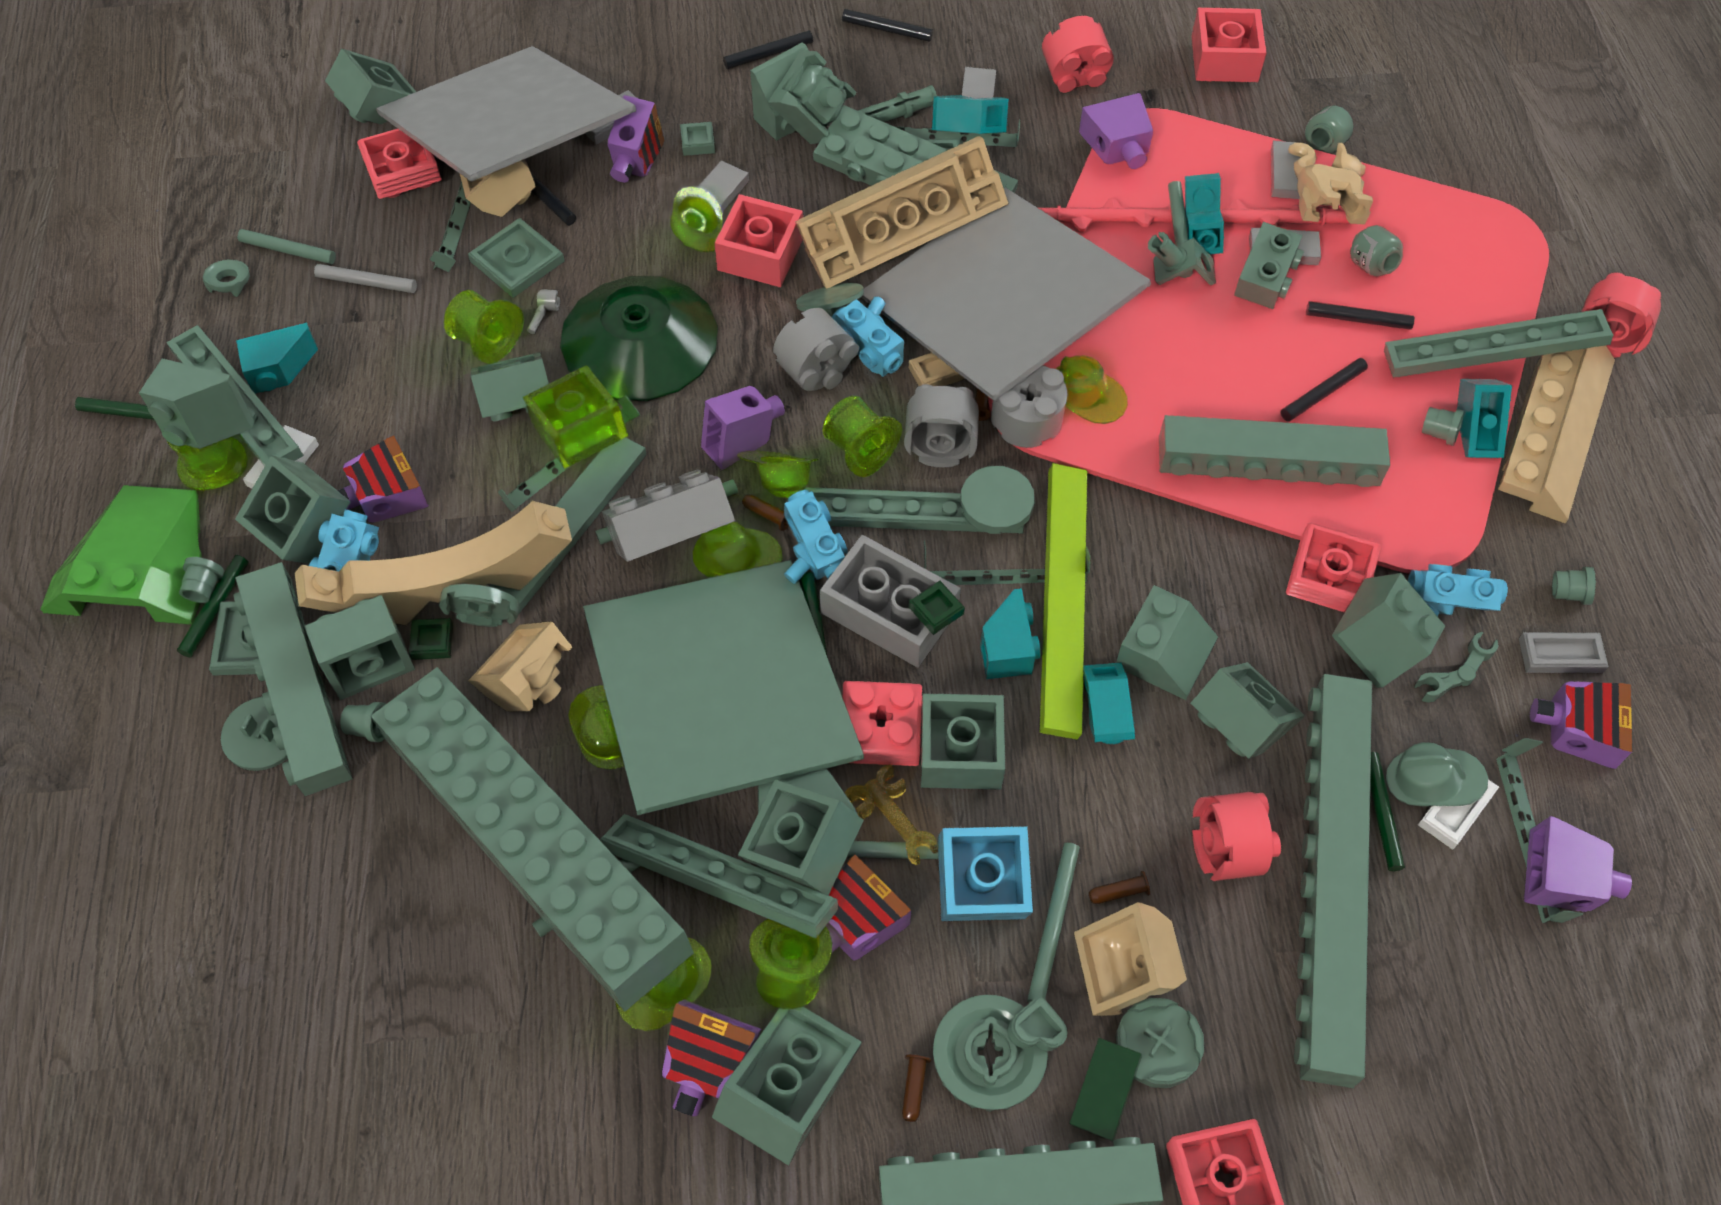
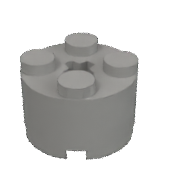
[773,308,859,391]
[991,365,1067,448]
[904,384,979,468]

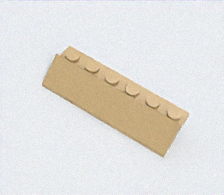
[795,136,1009,289]
[1498,345,1615,523]

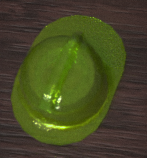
[670,186,723,253]
[1056,355,1128,424]
[737,451,819,498]
[693,522,782,577]
[568,685,624,770]
[615,937,711,1031]

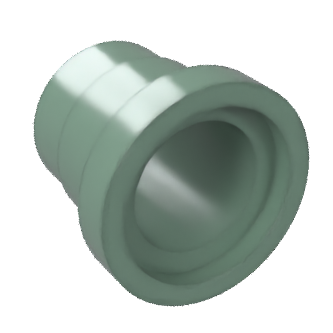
[1422,407,1465,446]
[179,557,224,603]
[1552,567,1596,605]
[340,702,386,742]

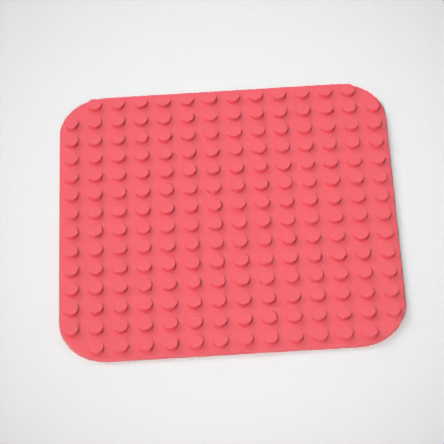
[988,108,1549,574]

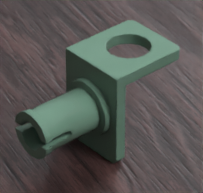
[1148,232,1216,285]

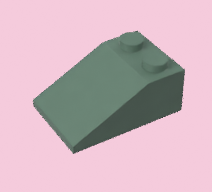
[712,997,862,1166]

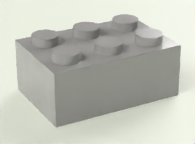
[601,470,735,562]
[820,535,961,668]

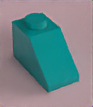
[236,323,318,394]
[1457,379,1512,458]

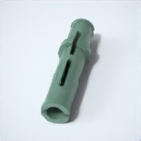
[858,85,937,122]

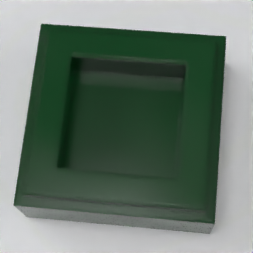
[909,580,965,635]
[409,618,453,660]

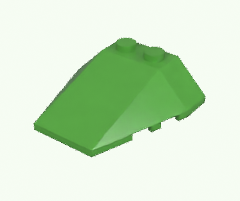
[40,485,202,624]

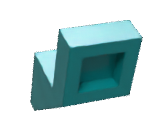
[932,95,1009,134]
[1185,173,1224,254]
[1083,662,1135,744]

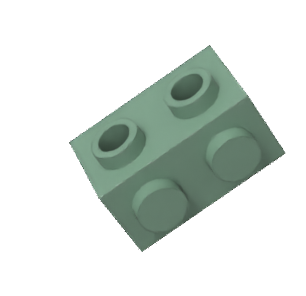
[1234,222,1304,309]

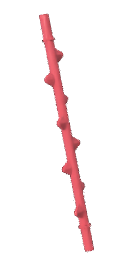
[1039,198,1350,232]

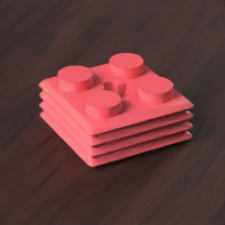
[357,128,442,199]
[1286,523,1381,613]
[842,681,922,766]
[1166,1119,1284,1205]

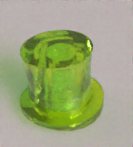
[444,290,524,364]
[822,396,903,477]
[167,436,248,490]
[749,919,832,1009]

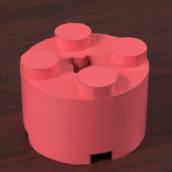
[1042,16,1114,93]
[1582,272,1661,358]
[1192,792,1281,881]

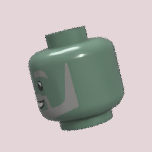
[1305,105,1354,153]
[1350,225,1403,277]

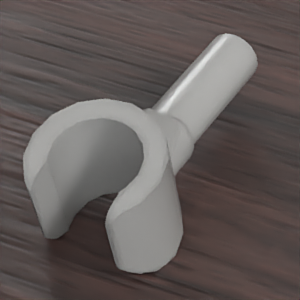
[527,289,560,334]

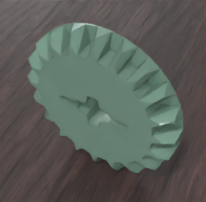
[933,995,1048,1112]

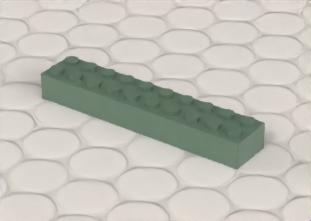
[370,667,694,1012]

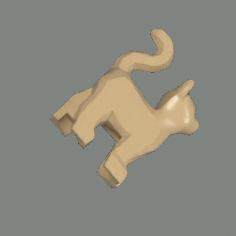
[1288,143,1373,225]

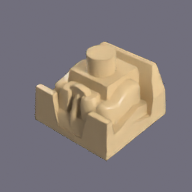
[460,159,536,217]
[468,622,572,711]
[1074,902,1187,1016]

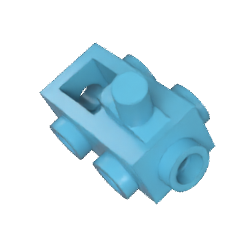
[832,296,904,377]
[784,490,848,584]
[309,509,379,572]
[1408,564,1508,617]

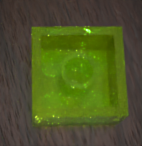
[523,365,629,469]

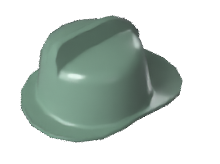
[1386,742,1488,806]

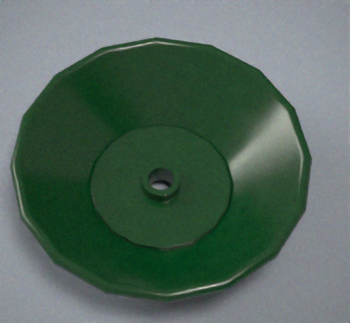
[560,276,718,401]

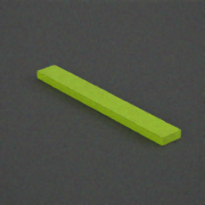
[1040,463,1087,740]

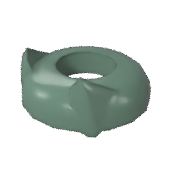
[203,259,250,297]

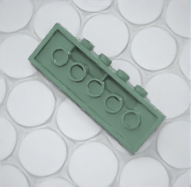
[813,105,1018,193]

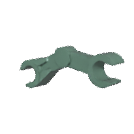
[1414,632,1499,703]

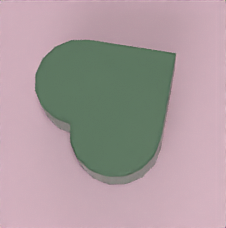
[1007,994,1067,1051]

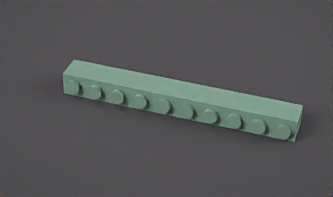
[1294,674,1372,1088]

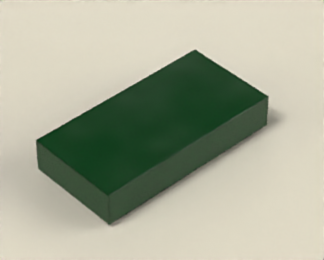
[1069,1038,1142,1142]

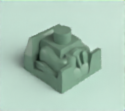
[767,50,857,144]

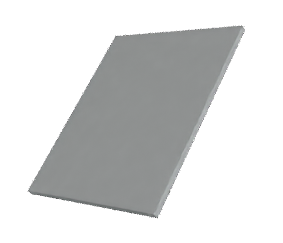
[376,46,636,182]
[861,187,1151,401]

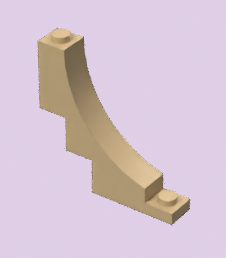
[295,501,572,625]

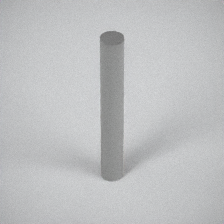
[314,264,417,293]

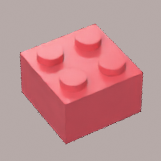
[1191,8,1266,82]
[715,194,803,287]

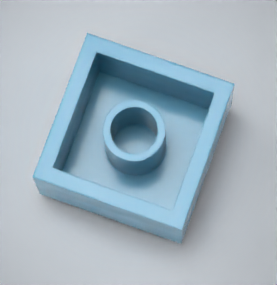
[938,827,1033,921]

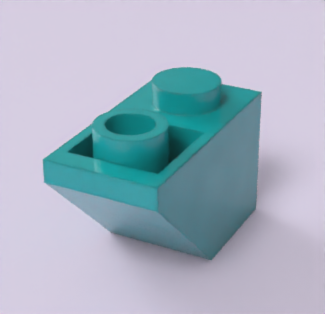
[980,588,1040,679]

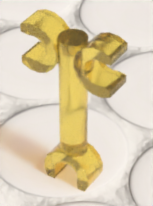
[845,764,938,866]

